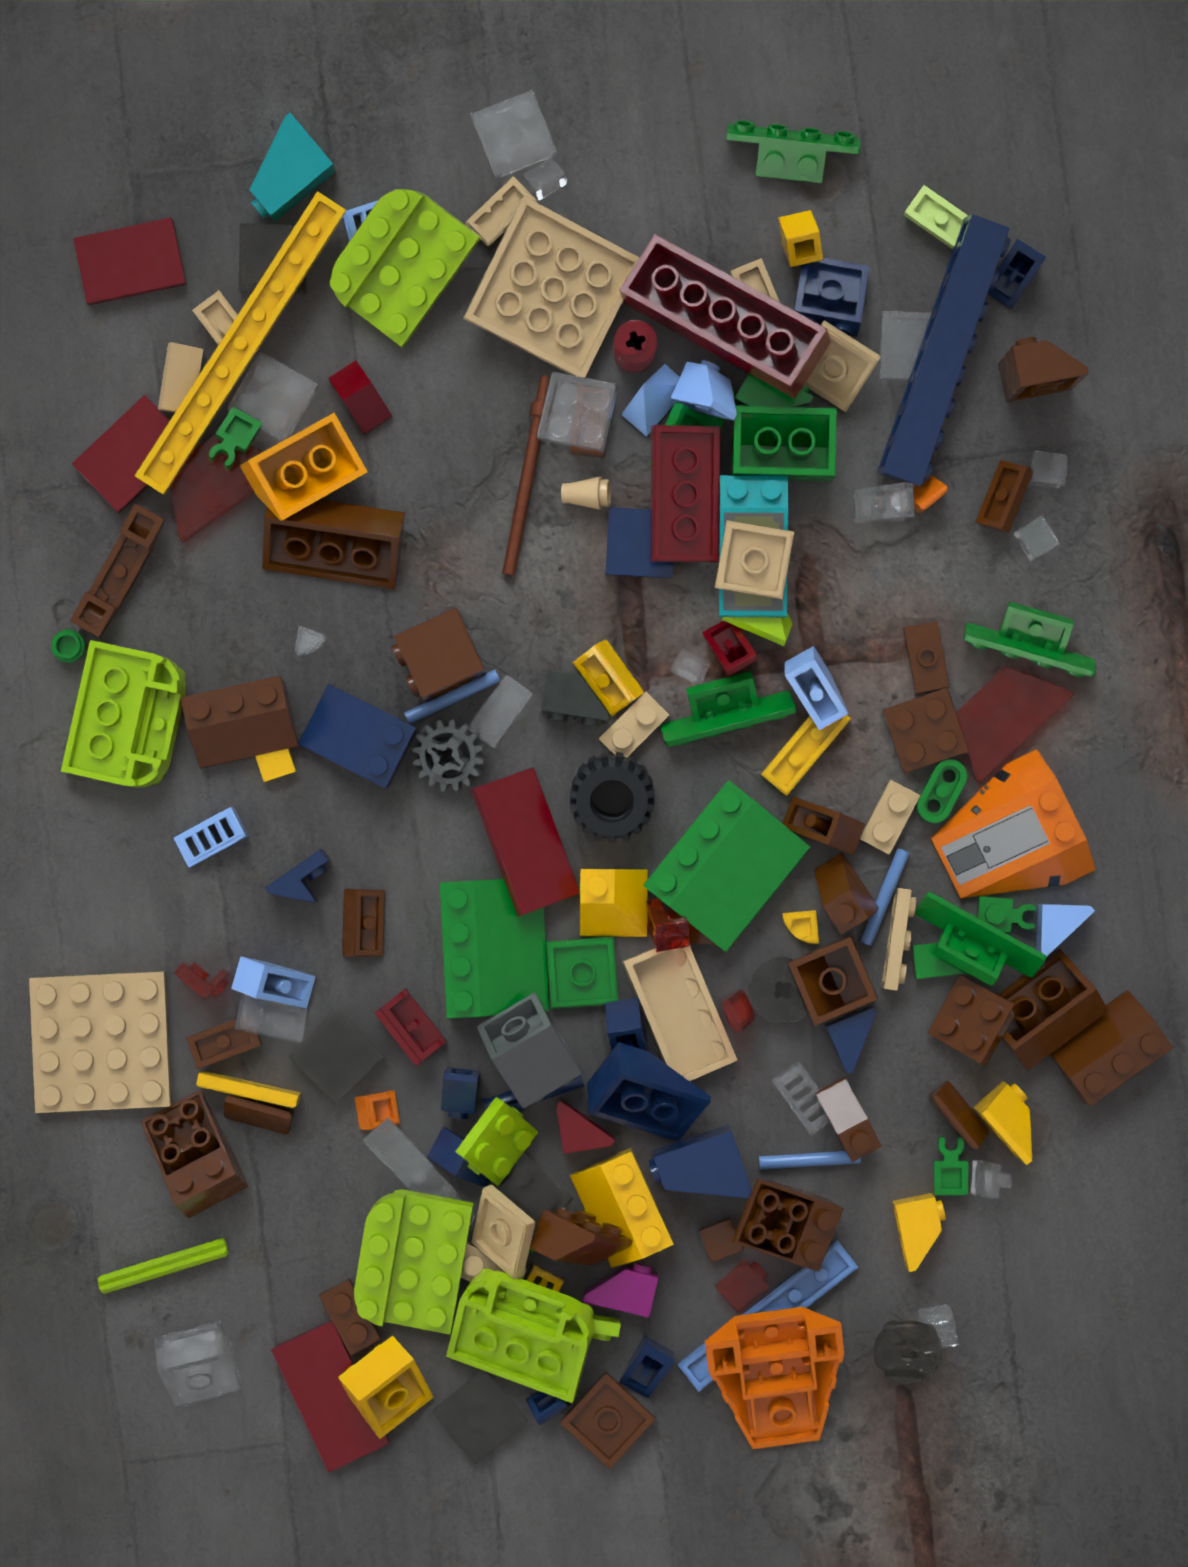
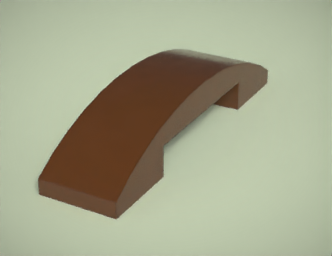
[70,503,165,638]

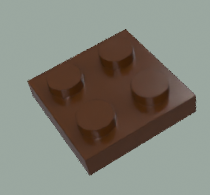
[883,687,969,773]
[927,975,1019,1066]
[560,1371,656,1469]

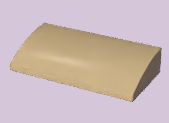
[621,936,738,1081]

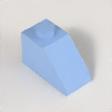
[671,360,737,421]
[785,646,848,730]
[231,956,316,1009]

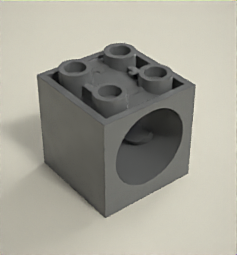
[477,992,582,1109]

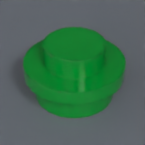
[51,629,86,663]

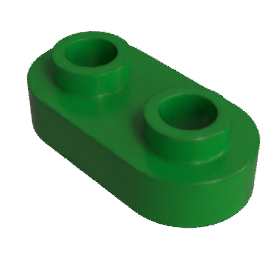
[916,759,967,823]

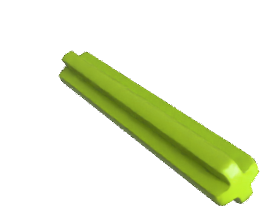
[98,1238,229,1294]

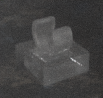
[971,1160,1012,1198]

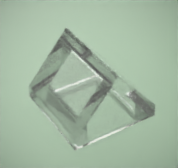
[524,158,567,201]
[294,625,329,658]

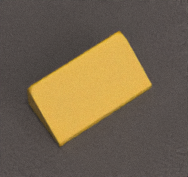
[572,639,644,717]

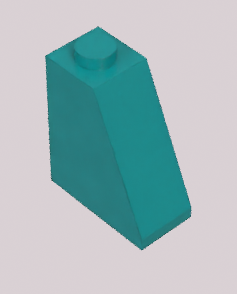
[249,113,336,222]

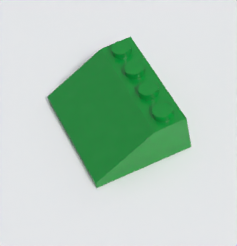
[643,780,811,953]
[440,879,549,1019]

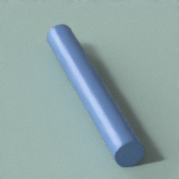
[404,669,500,724]
[859,848,910,946]
[759,1151,861,1170]

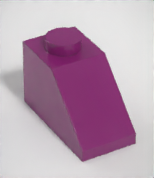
[583,1262,658,1318]

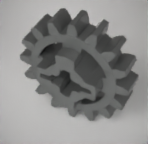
[412,717,486,791]

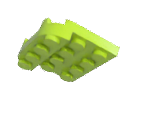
[330,189,482,347]
[61,640,186,788]
[354,1189,474,1335]
[446,1268,595,1403]

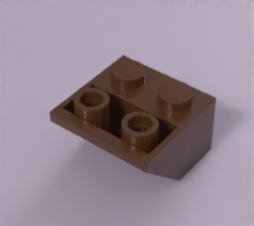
[530,1207,633,1265]

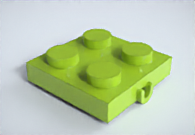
[455,1097,538,1186]

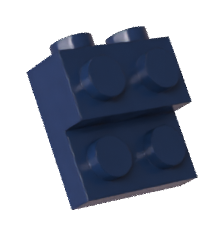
[793,258,870,337]

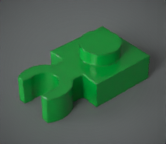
[209,407,262,471]
[976,896,1036,932]
[933,1136,968,1195]

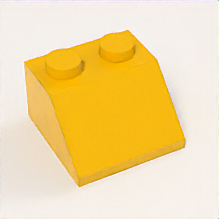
[338,1336,434,1439]

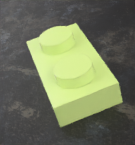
[903,185,968,249]

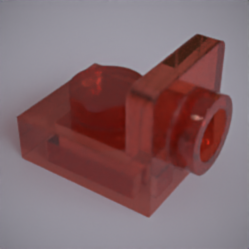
[646,899,689,952]
[174,962,230,1000]
[715,1258,769,1312]

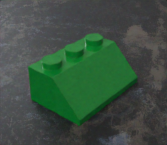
[731,406,837,482]

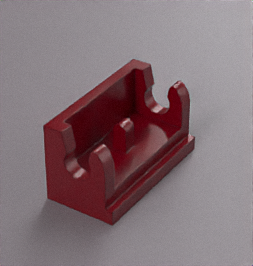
[374,988,447,1066]

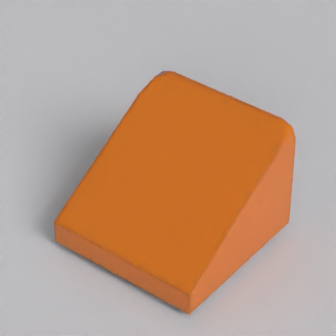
[905,475,949,513]
[355,1090,400,1130]

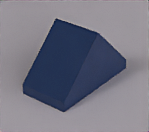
[987,239,1046,309]
[824,1006,877,1074]
[427,1126,490,1187]
[619,1335,675,1398]

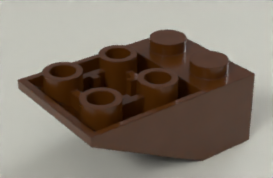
[141,1090,249,1218]
[732,1178,844,1272]

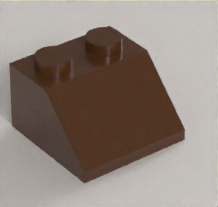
[788,935,878,1026]

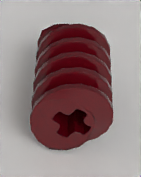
[614,320,657,373]

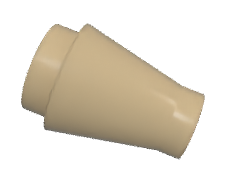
[561,476,611,510]

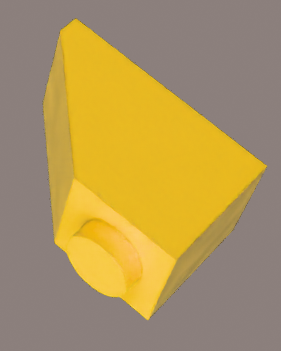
[892,1193,946,1272]

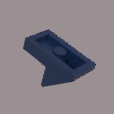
[265,849,331,902]

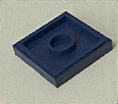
[605,507,673,579]

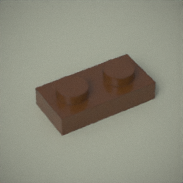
[976,460,1034,533]
[186,1013,262,1069]
[319,1278,381,1355]

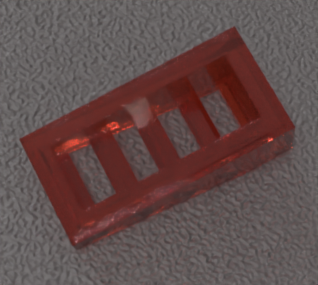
[719,989,755,1033]

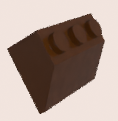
[998,337,1089,403]
[181,675,299,769]
[998,949,1109,1071]
[1050,990,1173,1106]

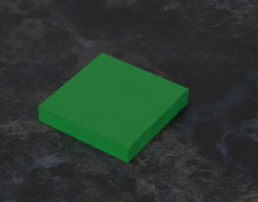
[546,936,618,1009]

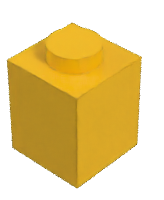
[778,210,823,267]

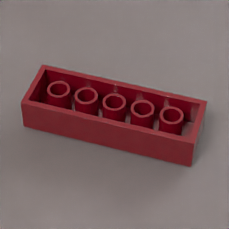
[619,234,831,399]

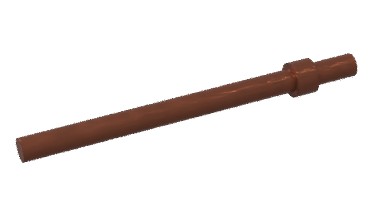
[502,375,553,576]

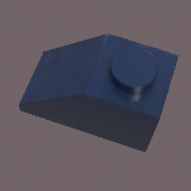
[605,998,649,1052]
[441,1067,480,1119]

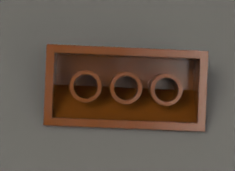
[262,499,405,589]

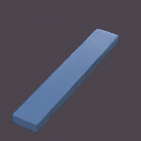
[678,1240,859,1392]

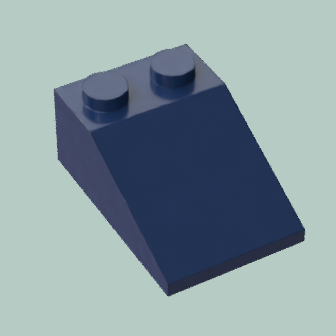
[298,684,418,789]
[587,1042,711,1141]

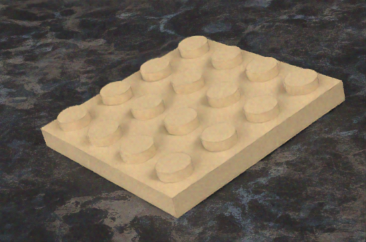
[463,196,639,381]
[29,971,172,1113]

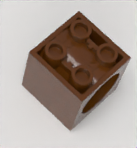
[391,608,486,701]

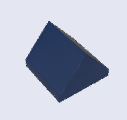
[526,1391,570,1425]

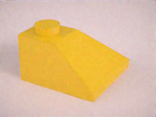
[580,869,648,937]
[973,1081,1032,1165]

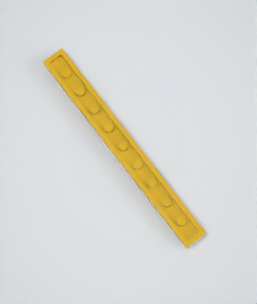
[135,191,346,495]

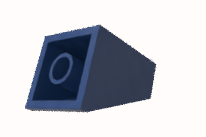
[648,1124,752,1198]

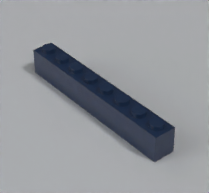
[876,214,1010,487]

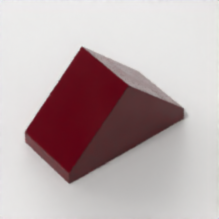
[328,360,393,435]
[702,621,759,677]
[556,1098,615,1154]

